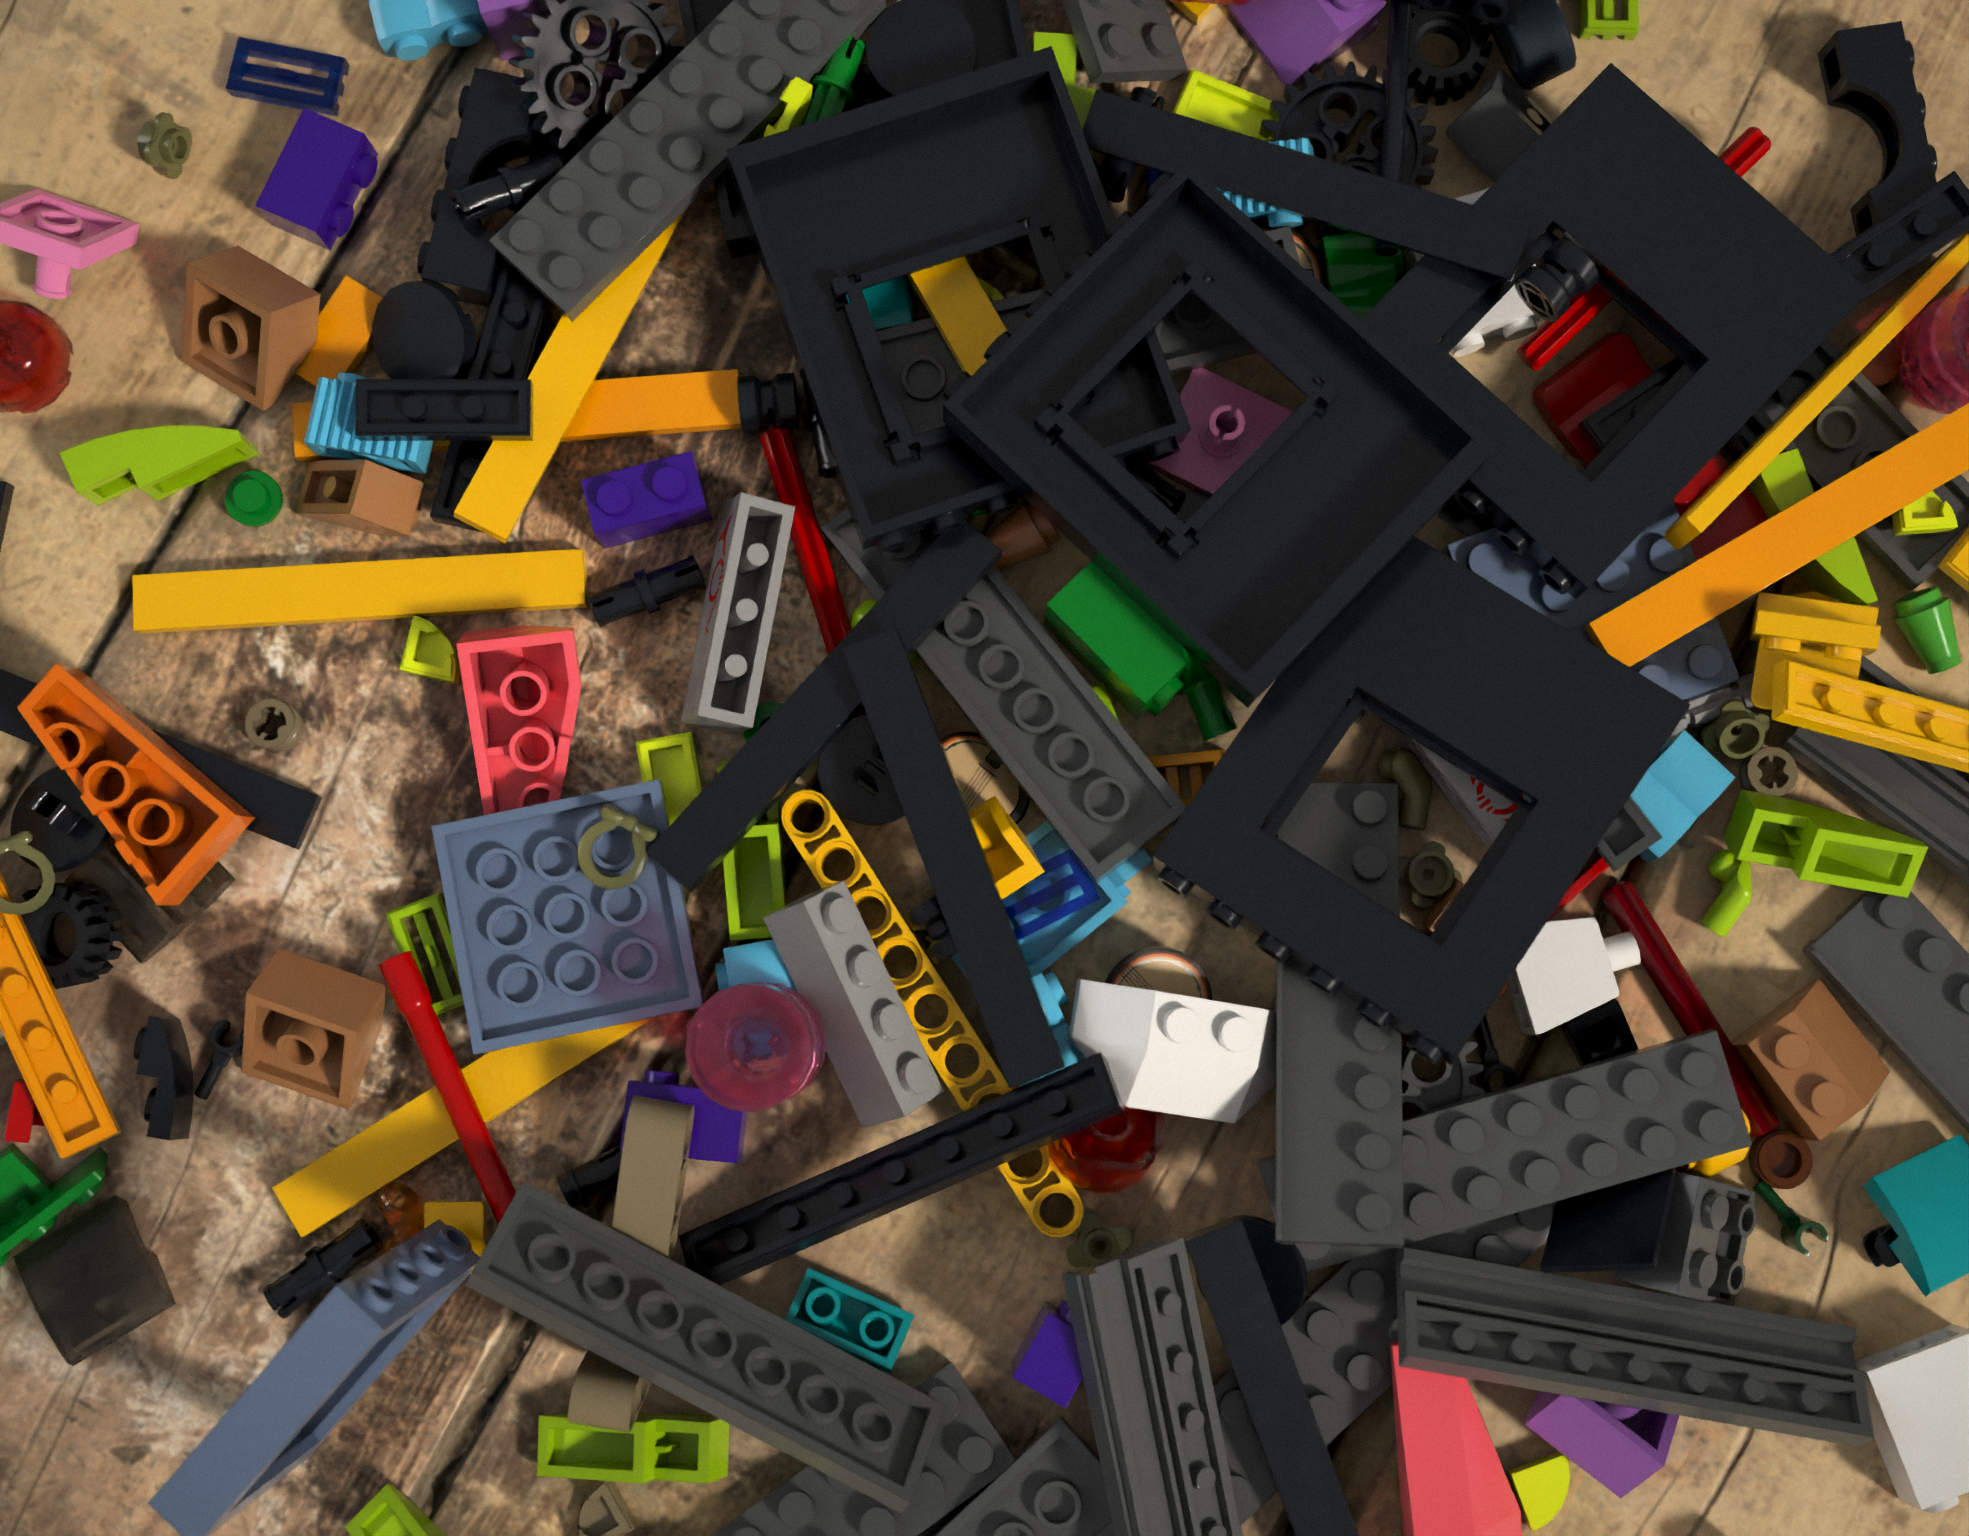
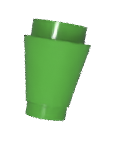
[1893,586,1962,674]

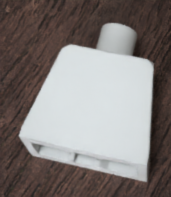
[1508,917,1641,1035]

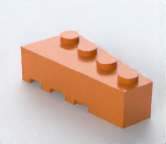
[17,663,255,906]

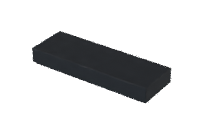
[355,379,534,441]

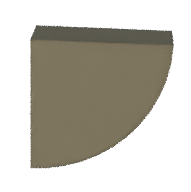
[576,1481,638,1536]

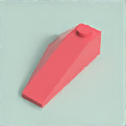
[456,625,582,815]
[1390,1342,1522,1536]

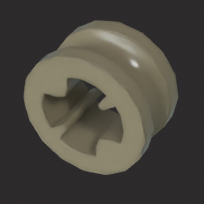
[245,698,303,752]
[1739,747,1798,796]

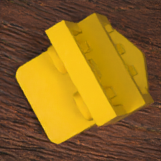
[1749,592,1882,710]

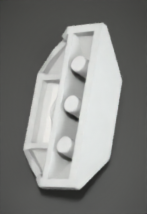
[1068,979,1276,1124]

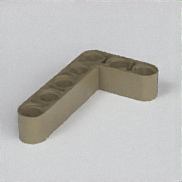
[568,1095,695,1433]

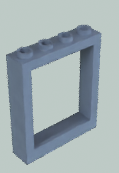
[148,1219,480,1536]

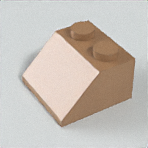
[182,245,320,411]
[241,948,387,1110]
[1730,978,1890,1141]

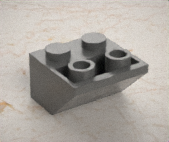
[1614,1172,1757,1306]

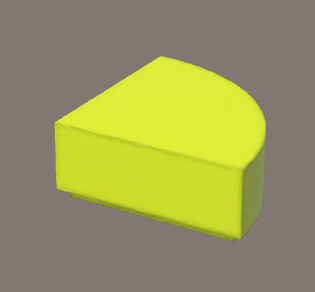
[764,77,813,137]
[1892,491,1958,536]
[399,615,460,685]
[1507,1451,1570,1532]

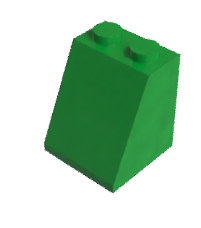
[1043,561,1187,720]

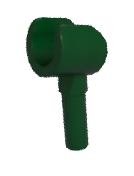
[1753,1181,1828,1256]

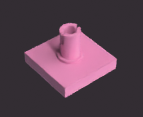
[0,189,139,299]
[1148,367,1293,496]

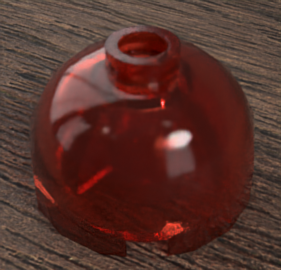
[0,298,73,414]
[1047,1106,1167,1194]

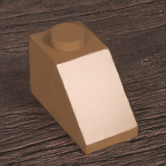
[295,459,424,536]

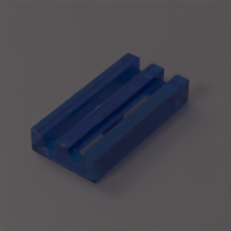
[226,37,350,116]
[1006,849,1101,941]

